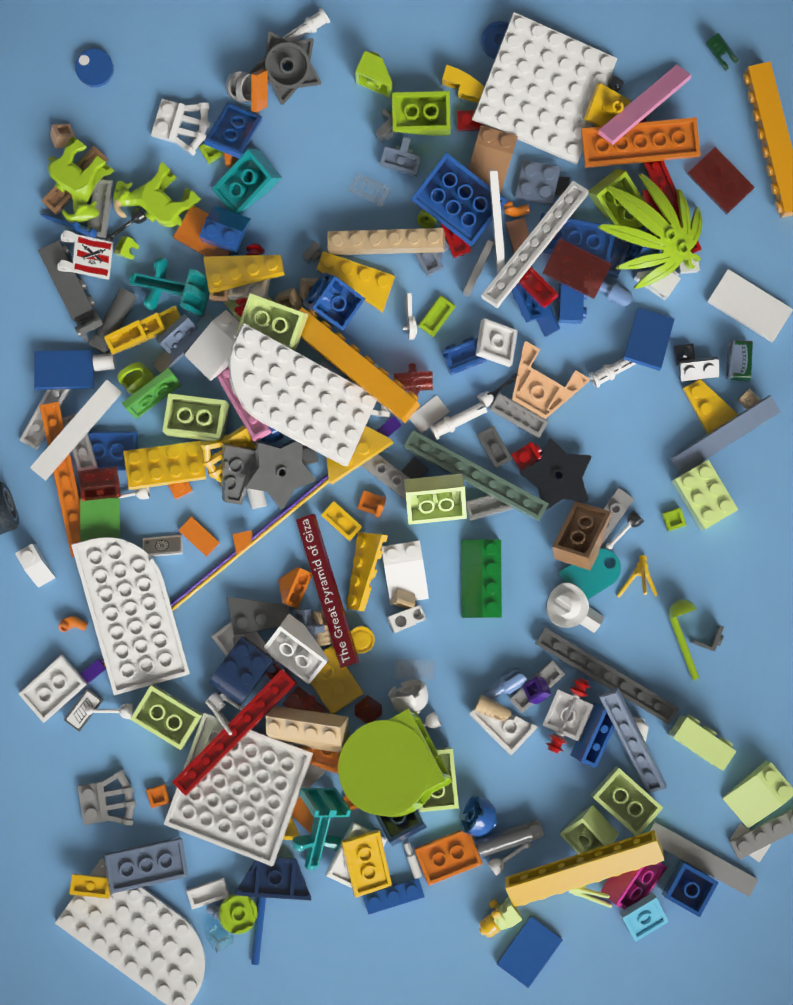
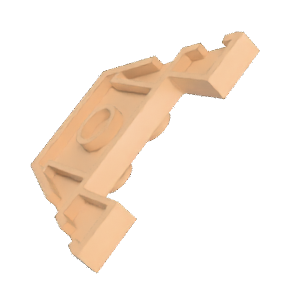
[512,341,590,419]

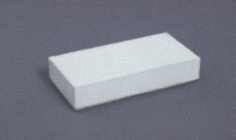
[186,877,230,909]

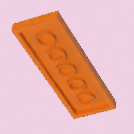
[581,117,701,168]

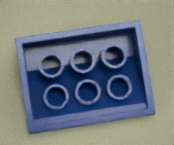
[411,152,507,247]

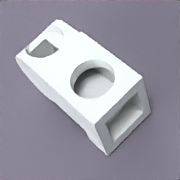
[387,605,426,633]

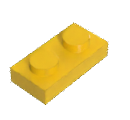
[321,501,362,541]
[69,873,110,899]

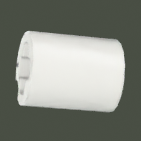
[93,353,116,372]
[247,489,267,509]

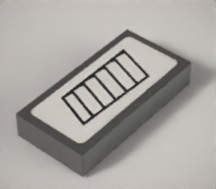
[64,688,104,732]

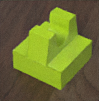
[113,236,139,260]

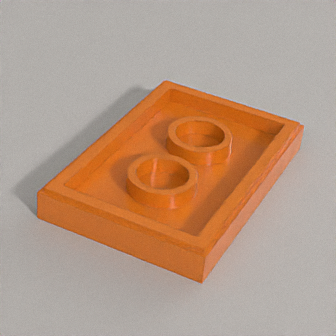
[173,206,232,257]
[414,830,483,886]

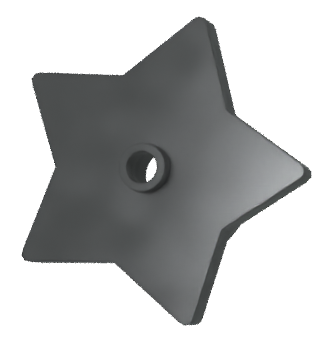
[250,31,321,105]
[244,440,316,510]

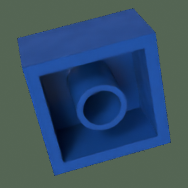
[661,860,719,917]

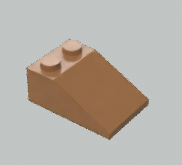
[468,125,518,195]
[552,501,611,570]

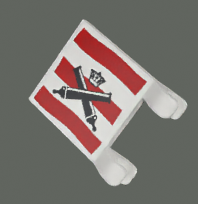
[57,230,113,280]

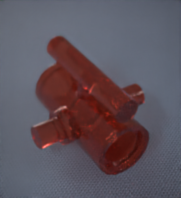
[394,363,433,401]
[283,686,328,713]

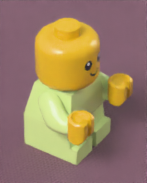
[479,897,522,937]

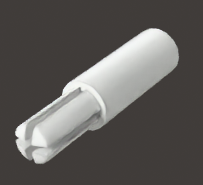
[403,842,422,879]

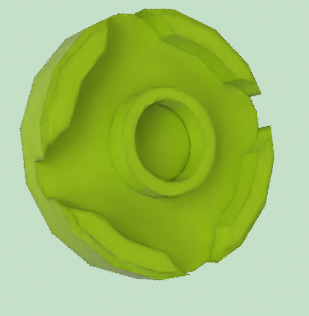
[218,894,258,934]

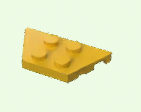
[326,426,393,484]

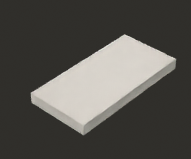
[707,269,793,342]

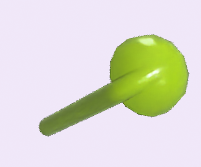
[668,599,700,680]

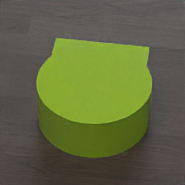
[338,708,453,817]

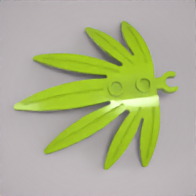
[598,173,702,289]

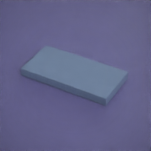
[103,837,188,894]

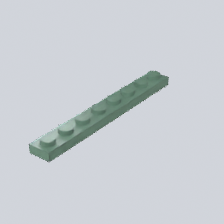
[403,430,549,522]

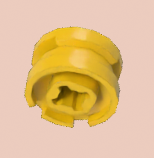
[351,626,375,654]

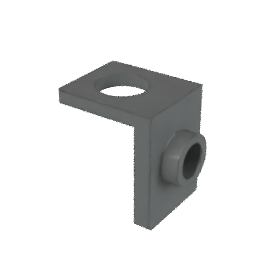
[690,625,724,651]

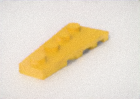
[317,251,395,313]
[203,255,285,294]
[346,532,388,611]

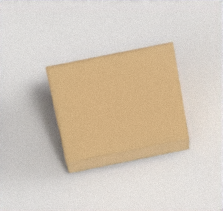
[391,588,415,609]

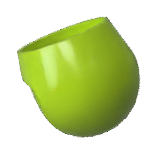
[117,362,154,395]

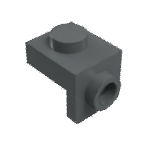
[375,109,395,143]

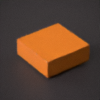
[146,784,171,809]

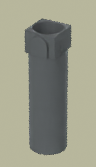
[89,288,137,354]
[475,820,544,857]

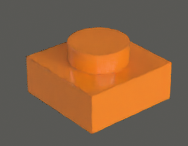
[168,482,193,500]

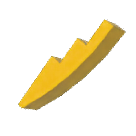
[104,306,181,354]

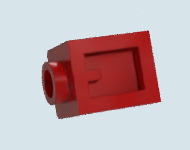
[511,441,542,471]

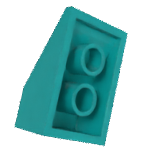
[212,149,283,214]

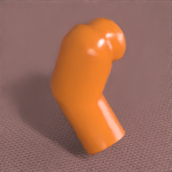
[503,201,530,218]
[58,615,89,632]

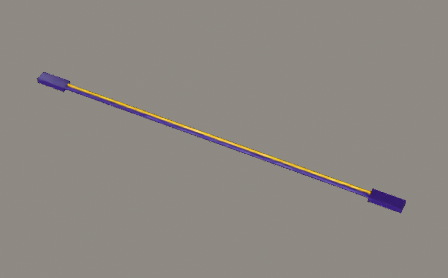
[80,416,402,690]

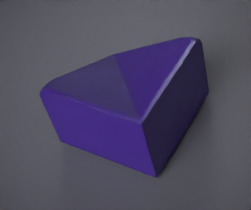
[522,676,552,704]

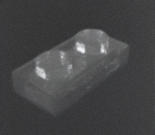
[395,659,435,680]

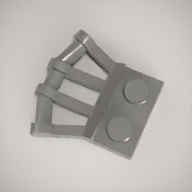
[77,769,136,826]

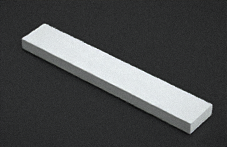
[489,169,505,275]
[30,380,122,481]

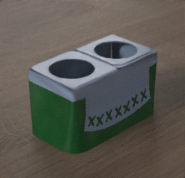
[726,340,753,381]

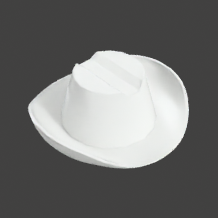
[547,583,589,628]

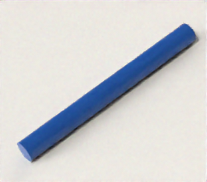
[251,897,266,965]

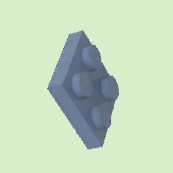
[515,160,561,206]

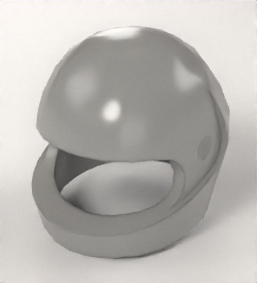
[225,71,252,102]

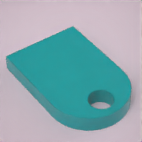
[558,549,621,600]

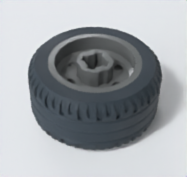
[0,481,19,535]

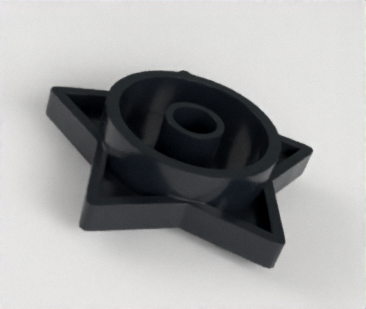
[520,438,592,511]

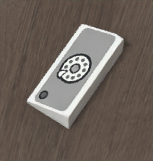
[143,535,183,557]

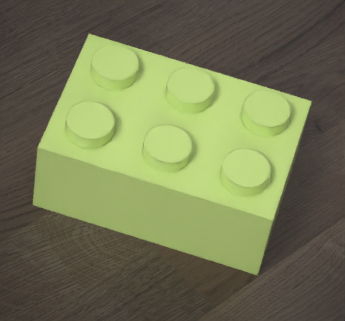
[162,393,229,441]
[672,460,738,531]
[404,474,467,525]
[130,684,203,750]
[668,715,736,771]
[419,747,459,812]
[591,766,663,836]

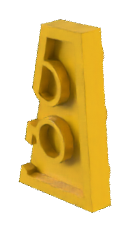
[682,379,738,434]

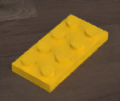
[123,440,206,490]

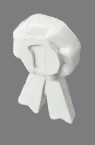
[403,293,417,340]

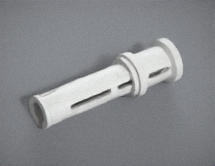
[282,8,330,42]
[589,358,636,388]
[429,401,487,440]

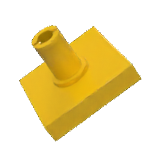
[583,83,631,127]

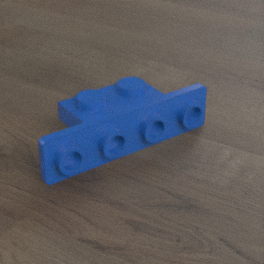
[512,266,560,337]

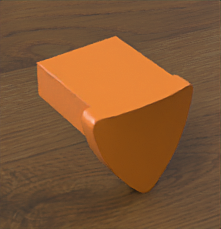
[357,490,387,519]

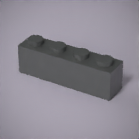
[38,240,96,321]

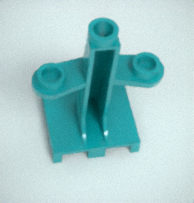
[129,257,210,317]
[292,788,351,871]

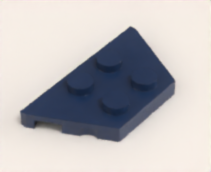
[235,857,311,901]

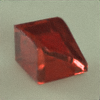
[355,695,382,724]

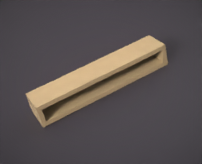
[328,228,445,255]

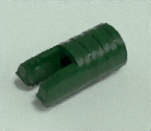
[705,33,739,71]

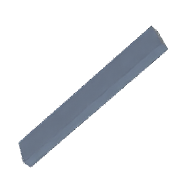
[671,395,781,475]
[599,688,667,793]

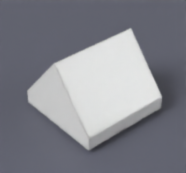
[678,259,700,275]
[580,607,604,633]

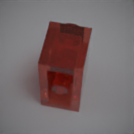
[78,467,121,501]

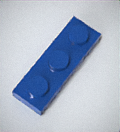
[363,878,425,915]

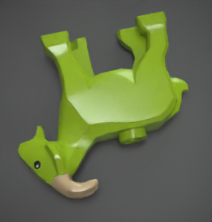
[113,162,201,228]

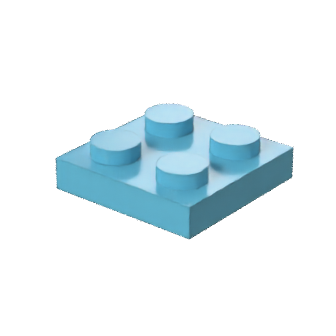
[620,893,669,942]

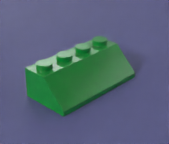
[461,539,502,618]

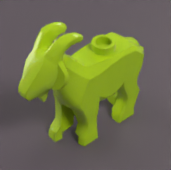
[47,136,114,223]

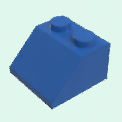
[199,206,251,255]

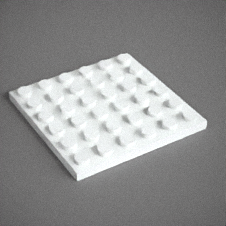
[472,12,618,165]
[164,713,313,866]

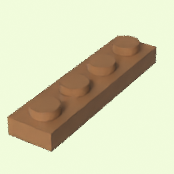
[41,146,109,215]

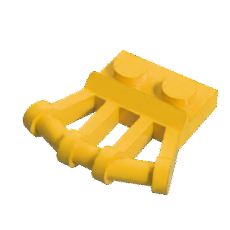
[200,426,256,486]

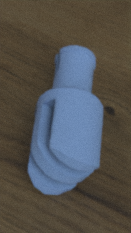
[591,277,633,307]
[484,667,527,700]

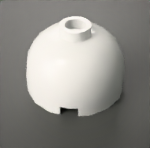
[388,679,429,714]

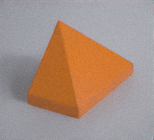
[278,567,312,609]

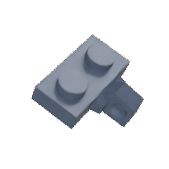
[380,137,422,177]
[414,240,449,277]
[293,609,325,638]

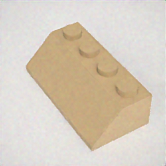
[266,706,349,753]

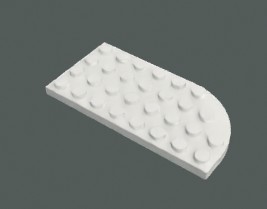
[228,323,377,466]
[71,537,190,695]
[55,857,206,1005]

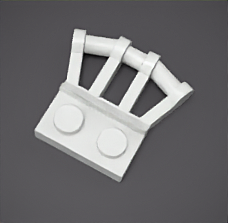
[151,99,210,156]

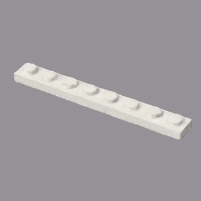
[481,181,589,308]

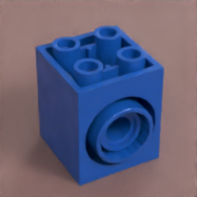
[302,272,365,331]

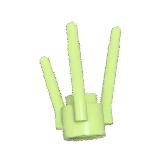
[569,885,612,908]

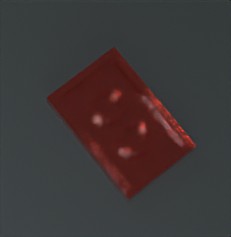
[687,147,755,215]
[542,239,612,299]

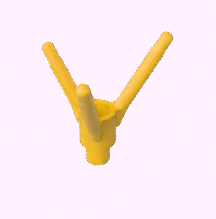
[617,555,658,597]

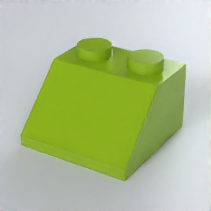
[355,51,392,98]

